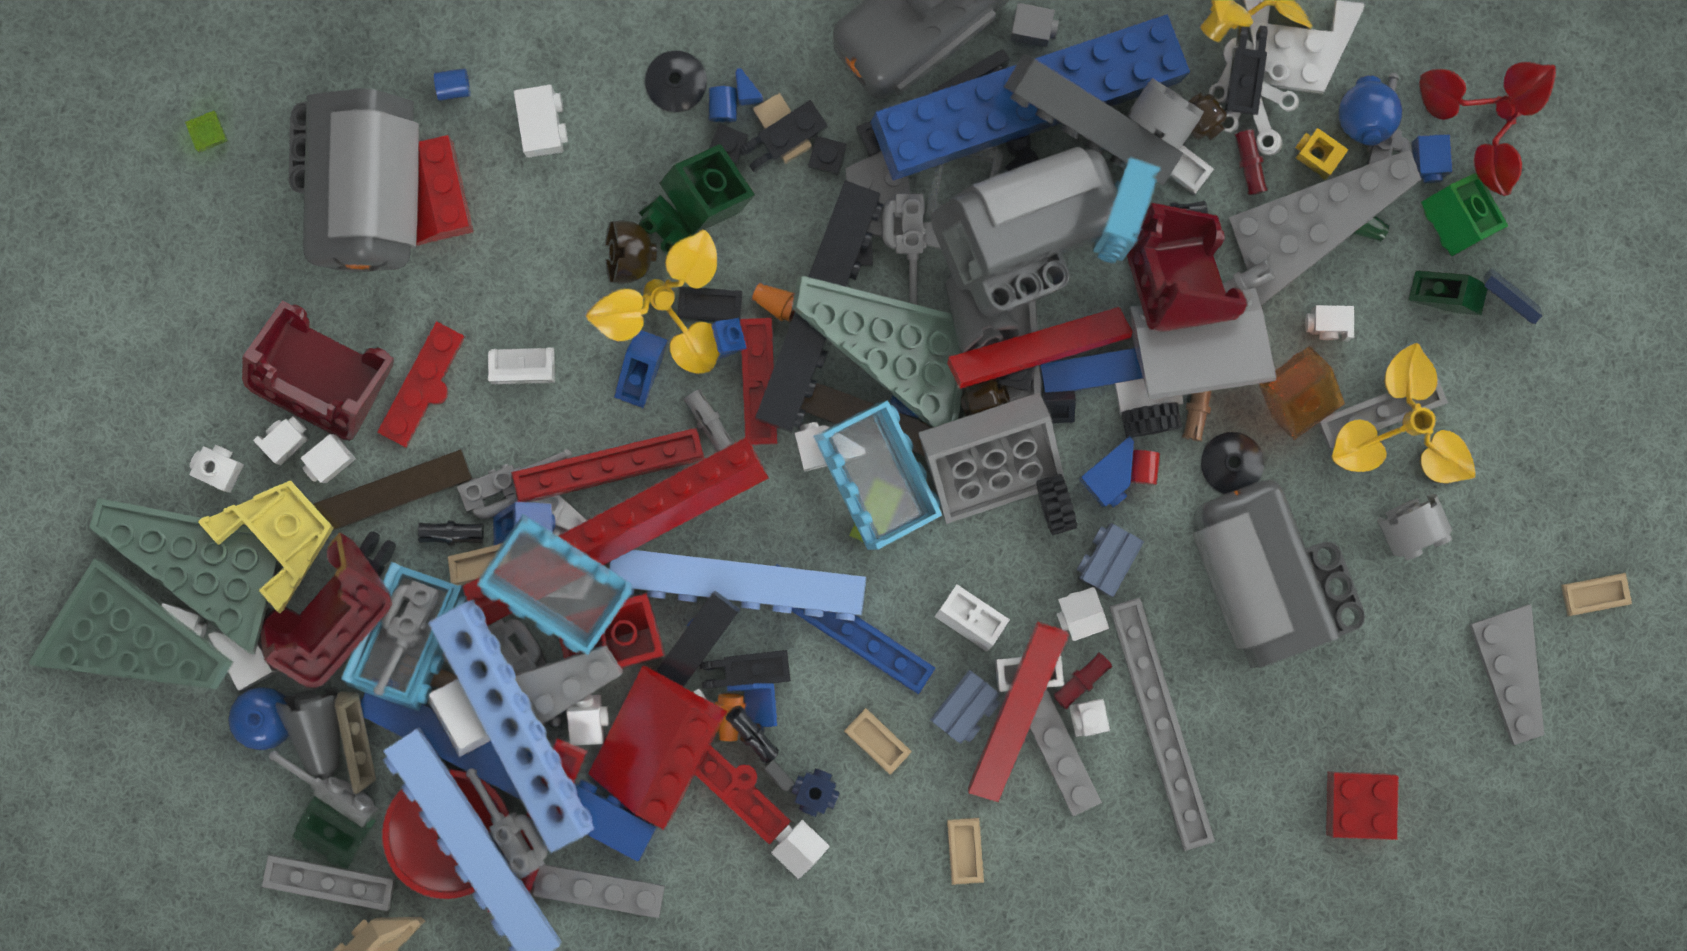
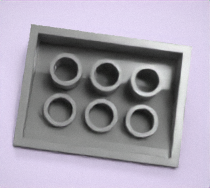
[1130,288,1276,400]
[918,393,1066,524]

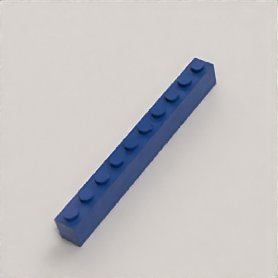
[360,678,657,861]

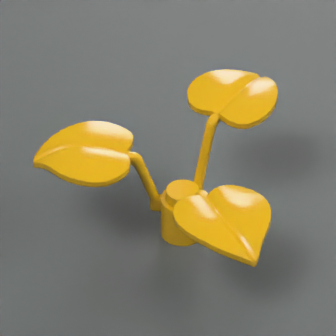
[1200,0,1313,42]
[585,229,720,374]
[1331,343,1476,483]

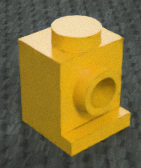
[1295,128,1349,180]

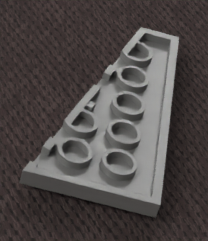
[1229,149,1421,306]

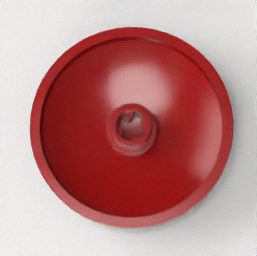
[382,769,510,899]

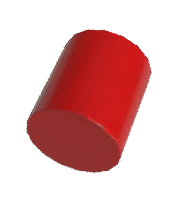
[1131,450,1160,485]

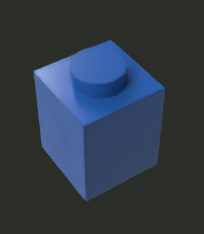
[1412,134,1452,184]

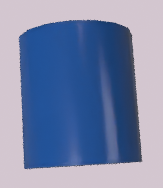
[434,68,470,101]
[709,86,737,123]

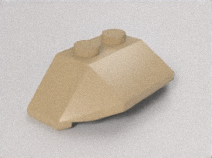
[333,917,425,951]

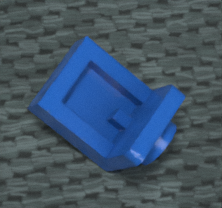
[711,318,747,359]

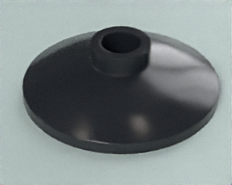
[645,50,707,112]
[1201,432,1264,494]

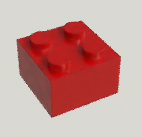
[1326,771,1399,840]

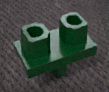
[638,195,694,255]

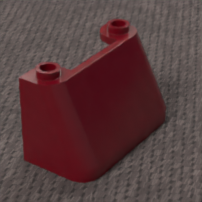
[1127,202,1248,332]
[242,300,394,441]
[261,532,392,688]

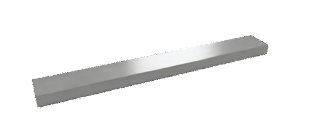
[1109,597,1215,851]

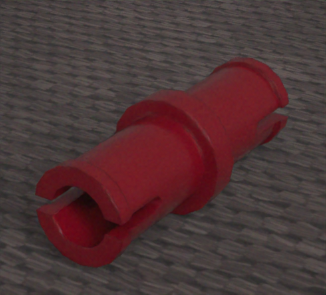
[1234,129,1268,195]
[1053,652,1113,710]

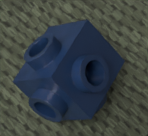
[791,768,840,817]

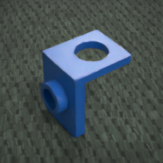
[727,683,777,728]

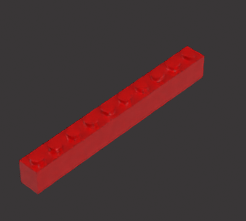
[462,437,769,626]

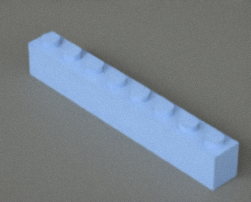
[609,550,866,621]
[383,727,561,951]

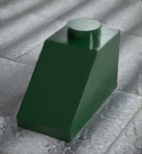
[1408,270,1488,316]

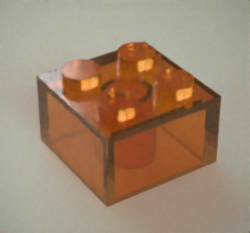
[1259,346,1345,440]

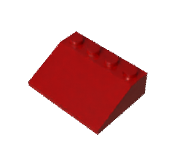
[588,665,728,830]

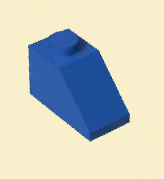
[614,330,668,408]
[1079,437,1134,508]
[493,502,556,546]

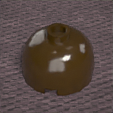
[605,220,657,284]

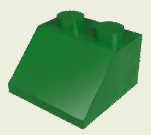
[1420,173,1509,257]

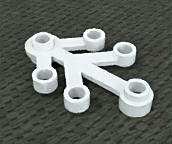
[1209,38,1299,155]

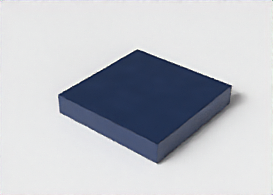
[1484,268,1542,324]

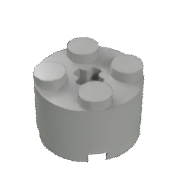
[1128,78,1204,149]
[1377,494,1452,560]

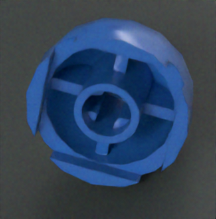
[228,687,289,751]

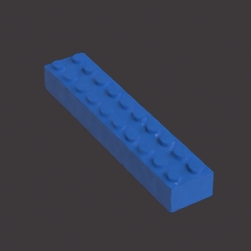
[871,14,1190,181]

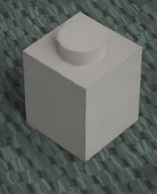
[1010,3,1059,47]

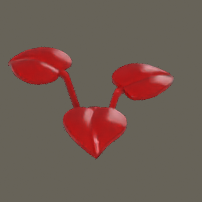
[1419,62,1556,196]

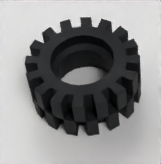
[1121,402,1182,438]
[1036,474,1077,535]

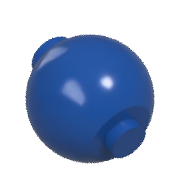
[1338,76,1402,146]

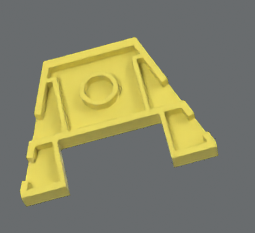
[198,480,334,613]

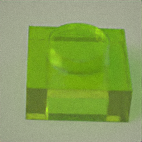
[185,110,228,153]

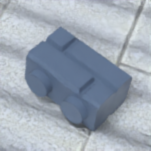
[1076,523,1144,598]
[930,670,1000,744]

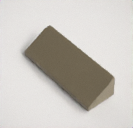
[335,691,376,794]

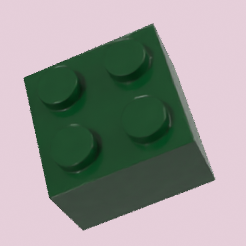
[659,144,755,234]

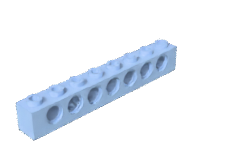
[428,600,594,853]

